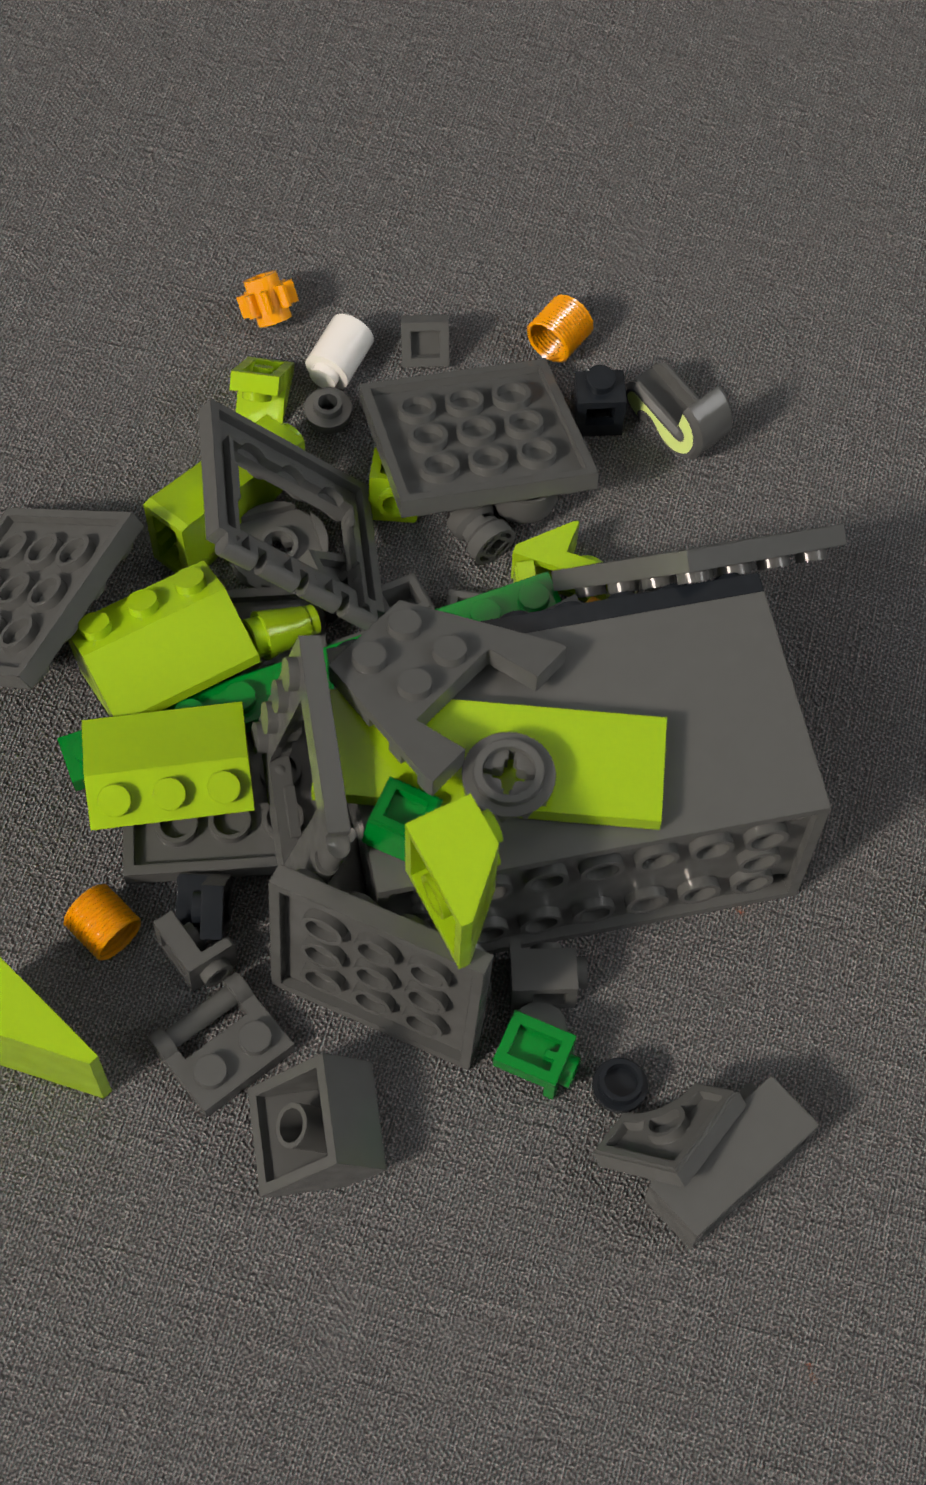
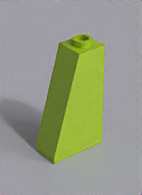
[143,414,305,573]

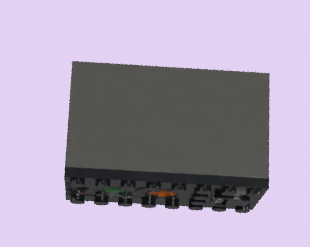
[326,572,831,954]

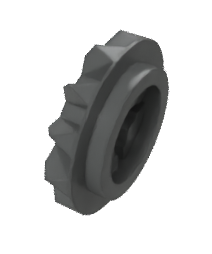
[462,732,556,822]

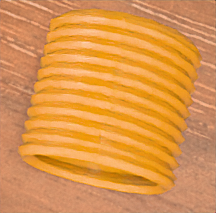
[527,295,594,363]
[63,884,141,961]

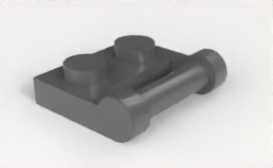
[146,972,295,1118]

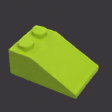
[0,957,112,1099]

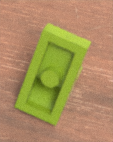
[229,357,295,424]
[511,521,610,602]

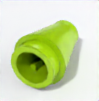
[242,604,321,661]

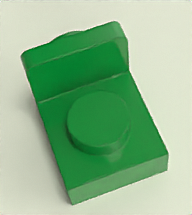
[492,1010,581,1100]

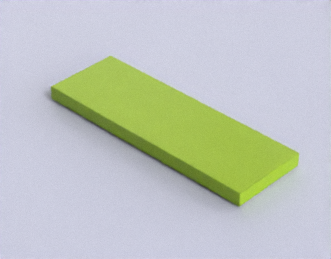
[311,689,667,830]

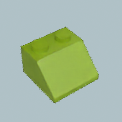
[405,793,503,969]

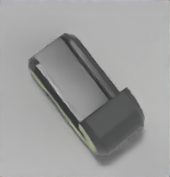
[625,362,733,459]

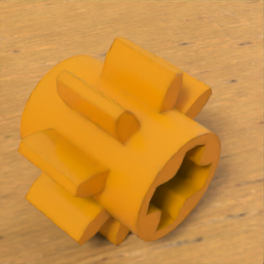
[236,270,299,328]

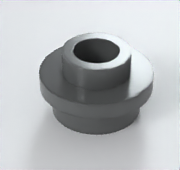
[304,388,352,434]

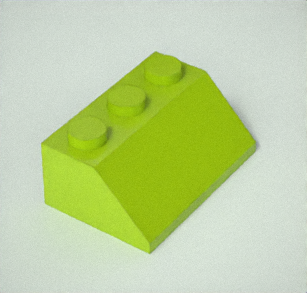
[68,560,261,717]
[82,701,255,831]

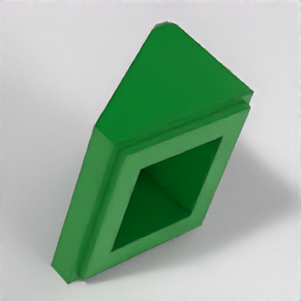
[362,776,443,862]

